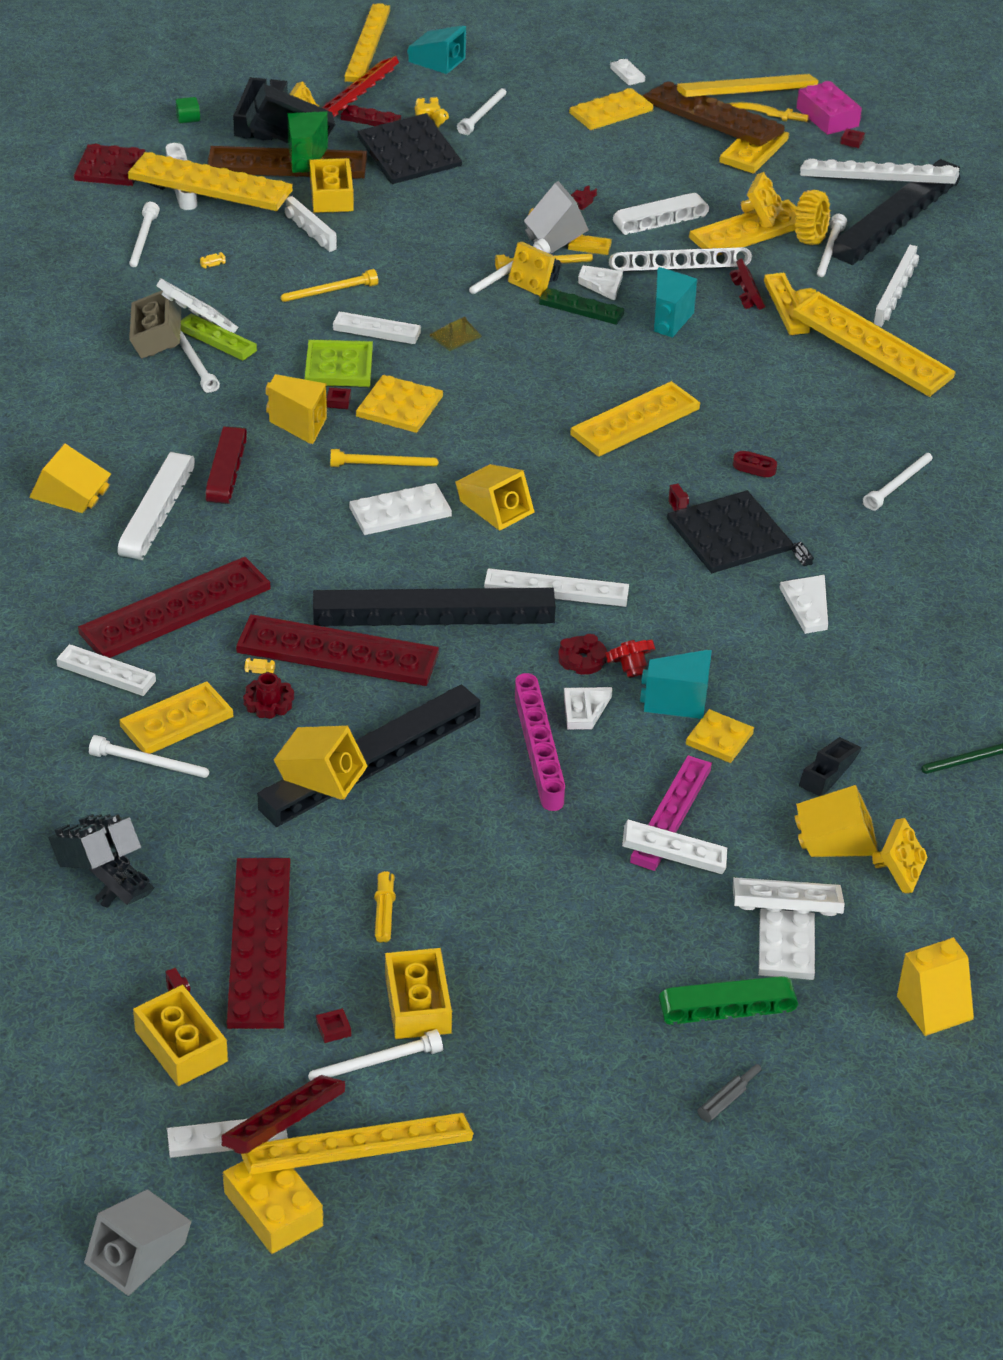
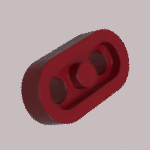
[733,451,777,477]

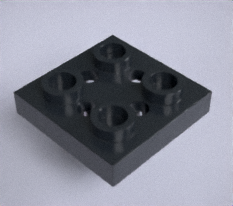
[89,852,154,908]

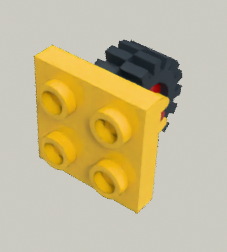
[508,242,562,296]

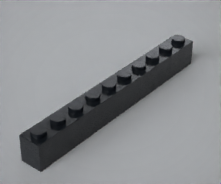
[832,159,960,265]
[313,587,556,627]
[257,684,480,828]

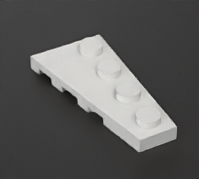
[156,279,238,333]

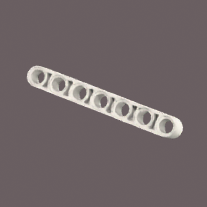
[609,247,752,271]
[118,452,194,560]

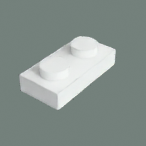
[610,59,645,85]

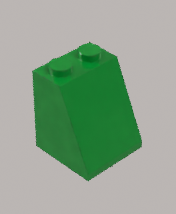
[288,112,328,173]

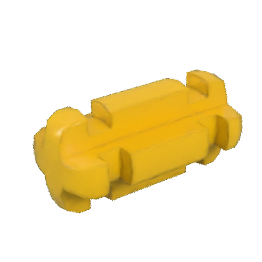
[200,252,226,269]
[245,658,275,674]

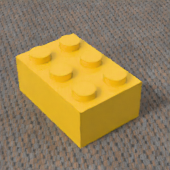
[310,158,354,213]
[385,948,452,1039]
[133,985,228,1087]
[223,1161,323,1254]

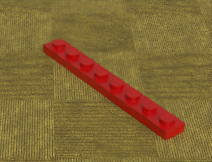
[322,56,399,117]

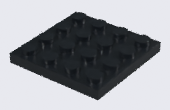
[357,113,462,184]
[667,490,793,574]

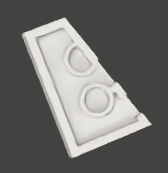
[780,575,828,634]

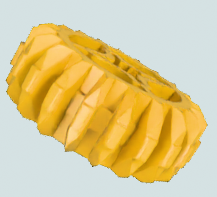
[794,190,831,245]

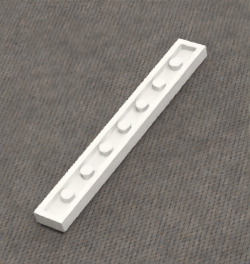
[800,159,959,184]

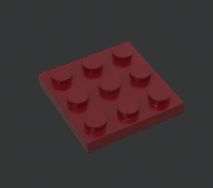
[74,143,146,186]

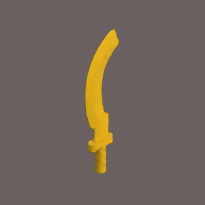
[729,102,809,122]

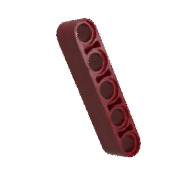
[206,426,247,504]

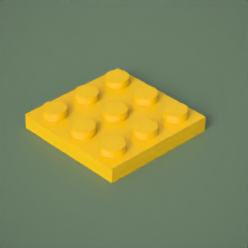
[356,375,443,433]

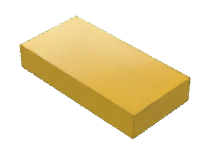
[568,235,612,255]

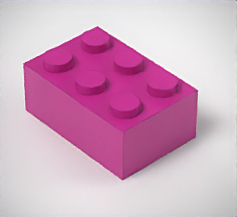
[796,81,862,135]

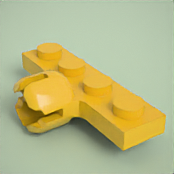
[764,272,817,335]

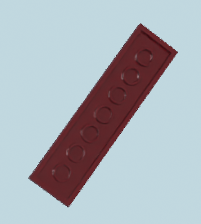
[78,557,271,658]
[236,614,439,686]
[227,858,291,1029]

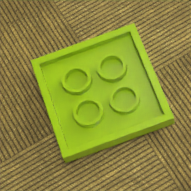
[305,340,373,387]

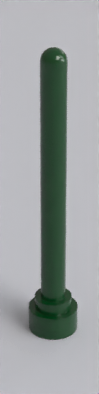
[921,743,1003,774]

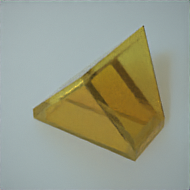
[430,317,482,351]

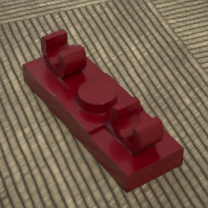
[729,258,765,310]

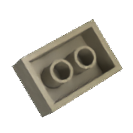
[129,291,181,359]

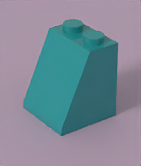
[407,25,466,74]
[654,267,697,338]
[640,650,712,719]

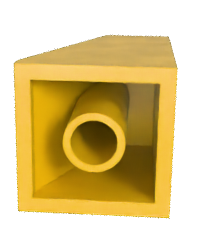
[266,374,327,444]
[29,444,111,513]
[455,464,534,531]
[274,726,368,799]
[794,785,878,857]
[897,937,974,1036]

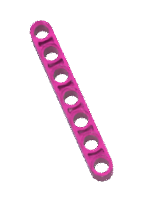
[515,673,565,811]

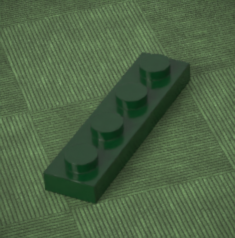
[539,288,625,325]

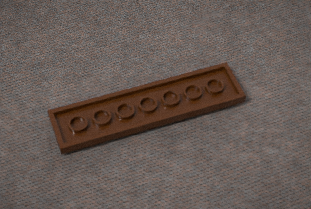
[643,81,785,147]
[207,146,367,179]

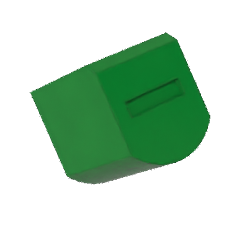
[176,97,200,124]

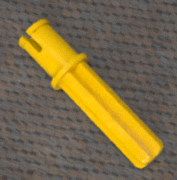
[374,871,396,943]

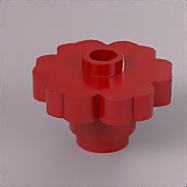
[605,639,656,678]

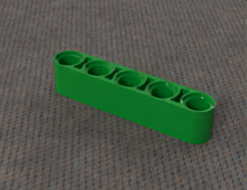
[659,976,798,1025]

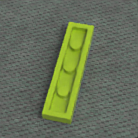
[181,313,257,361]

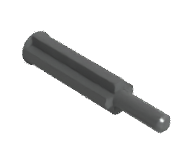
[697,1064,762,1123]

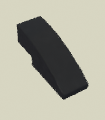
[799,737,862,796]

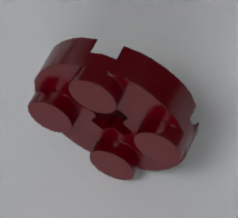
[558,634,607,675]

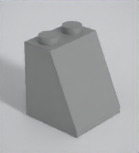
[524,181,589,254]
[84,1189,192,1296]

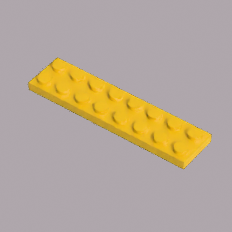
[128,152,292,211]
[792,292,955,397]

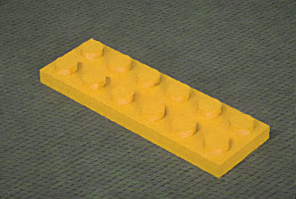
[689,199,797,256]
[570,381,700,457]

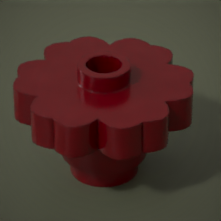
[243,672,294,719]

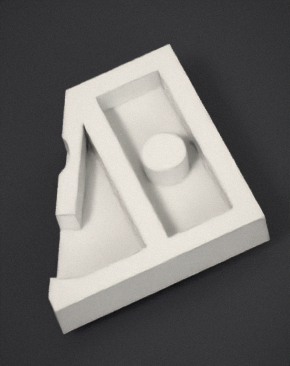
[578,265,623,300]
[564,687,612,730]

